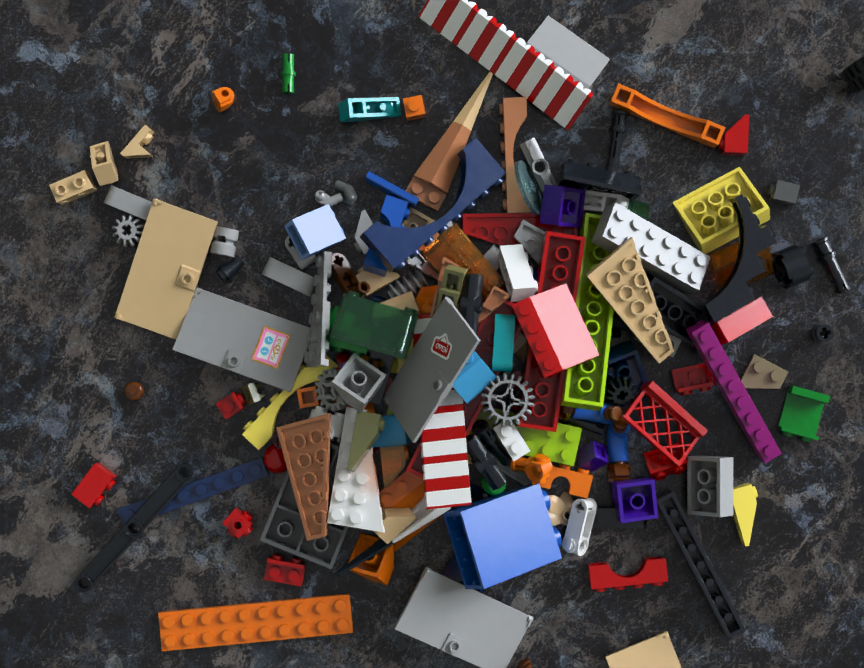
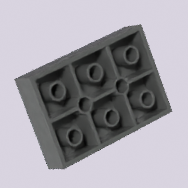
[260,441,376,569]

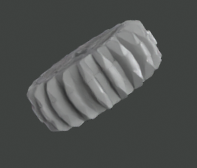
[481,373,535,427]

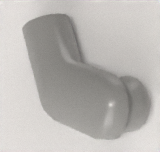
[315,190,344,207]

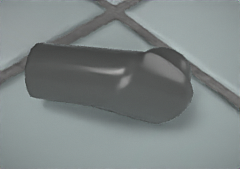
[334,180,357,205]

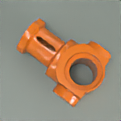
[510,454,552,484]

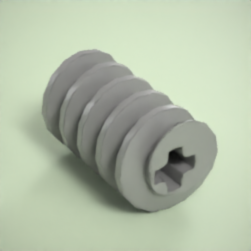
[388,269,429,298]

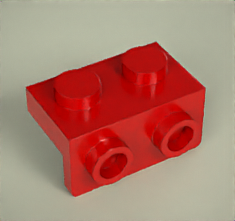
[670,363,716,396]

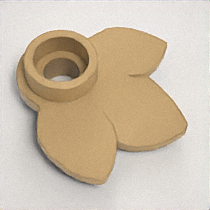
[548,492,573,526]

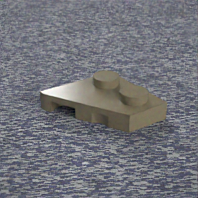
[740,354,788,389]

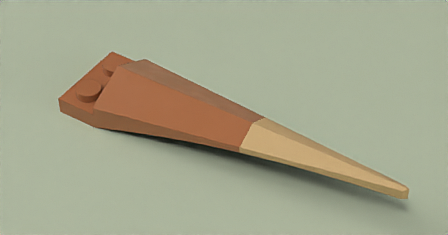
[406,72,493,212]

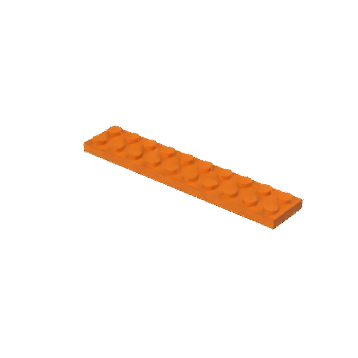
[158,593,353,651]

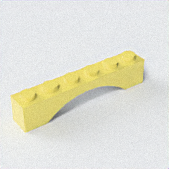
[242,354,339,450]

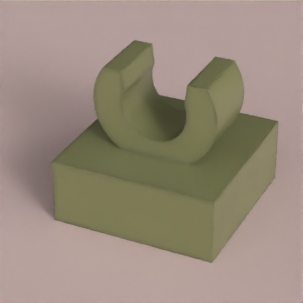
[241,382,266,406]

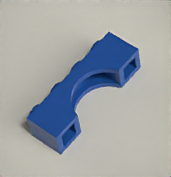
[363,195,410,277]

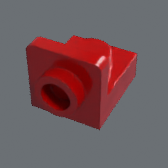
[216,391,246,420]

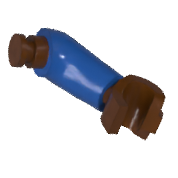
[558,402,622,424]
[606,418,631,482]

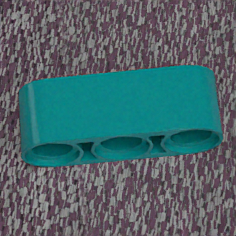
[492,314,515,372]

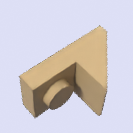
[120,125,154,159]

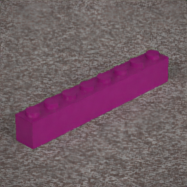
[686,320,782,464]

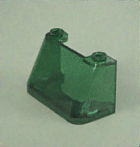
[329,291,419,361]

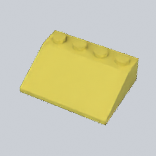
[673,167,770,254]

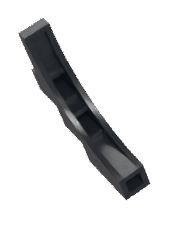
[700,194,777,322]

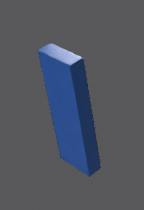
[365,171,419,208]

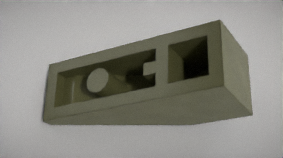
[347,411,385,472]

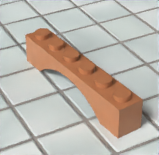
[499,97,531,213]

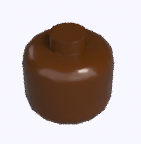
[124,382,145,401]

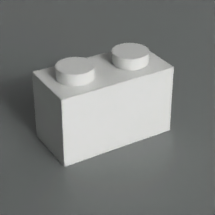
[492,421,530,461]

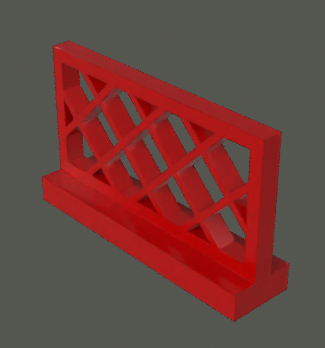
[621,381,708,467]

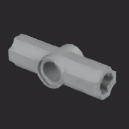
[519,138,557,194]

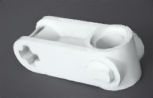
[562,498,597,556]

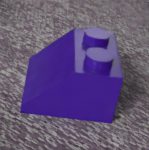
[540,185,586,228]
[611,477,658,523]

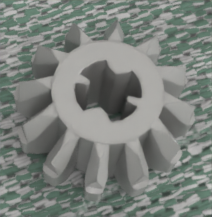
[112,215,144,247]

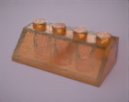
[422,223,506,302]

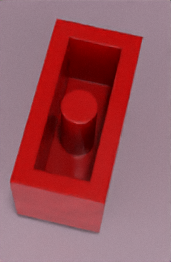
[71,462,117,508]

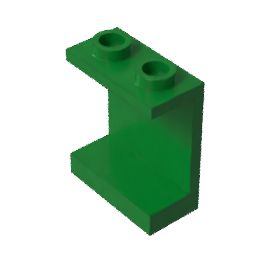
[777,385,830,443]

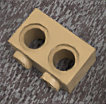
[49,170,97,205]

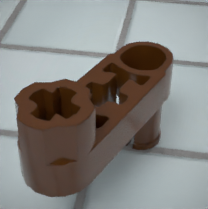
[331,253,370,305]

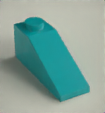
[338,97,401,122]

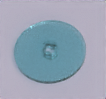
[515,160,542,216]

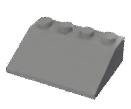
[525,15,610,89]

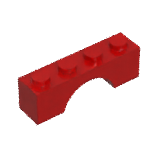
[587,556,668,592]

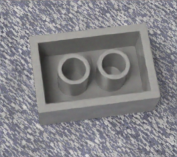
[687,455,733,517]

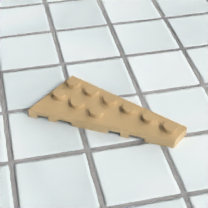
[586,237,674,364]

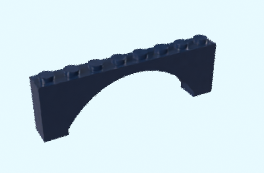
[360,138,506,272]

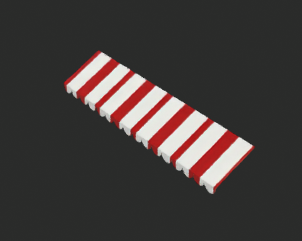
[418,0,593,131]
[411,313,472,510]

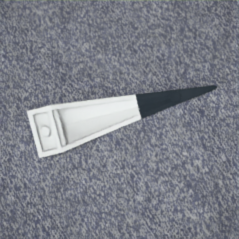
[335,496,451,577]

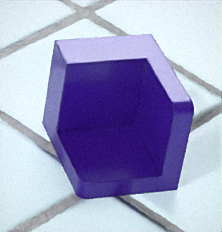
[577,441,609,472]

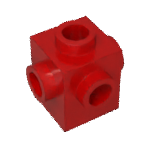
[222,507,254,538]

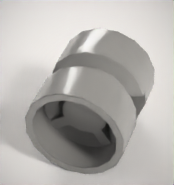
[210,226,239,258]

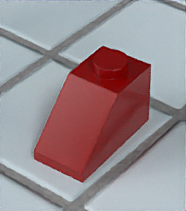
[718,115,749,156]

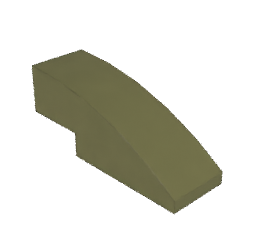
[435,265,468,313]

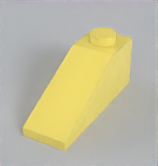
[733,483,758,547]

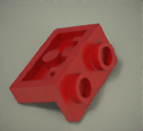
[643,442,687,481]
[264,554,306,587]

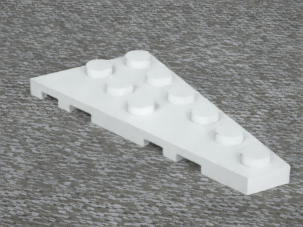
[327,407,385,533]

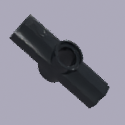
[460,274,483,335]
[466,433,507,491]

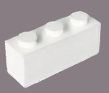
[497,244,538,302]

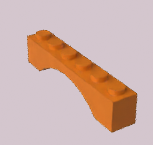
[608,83,726,148]

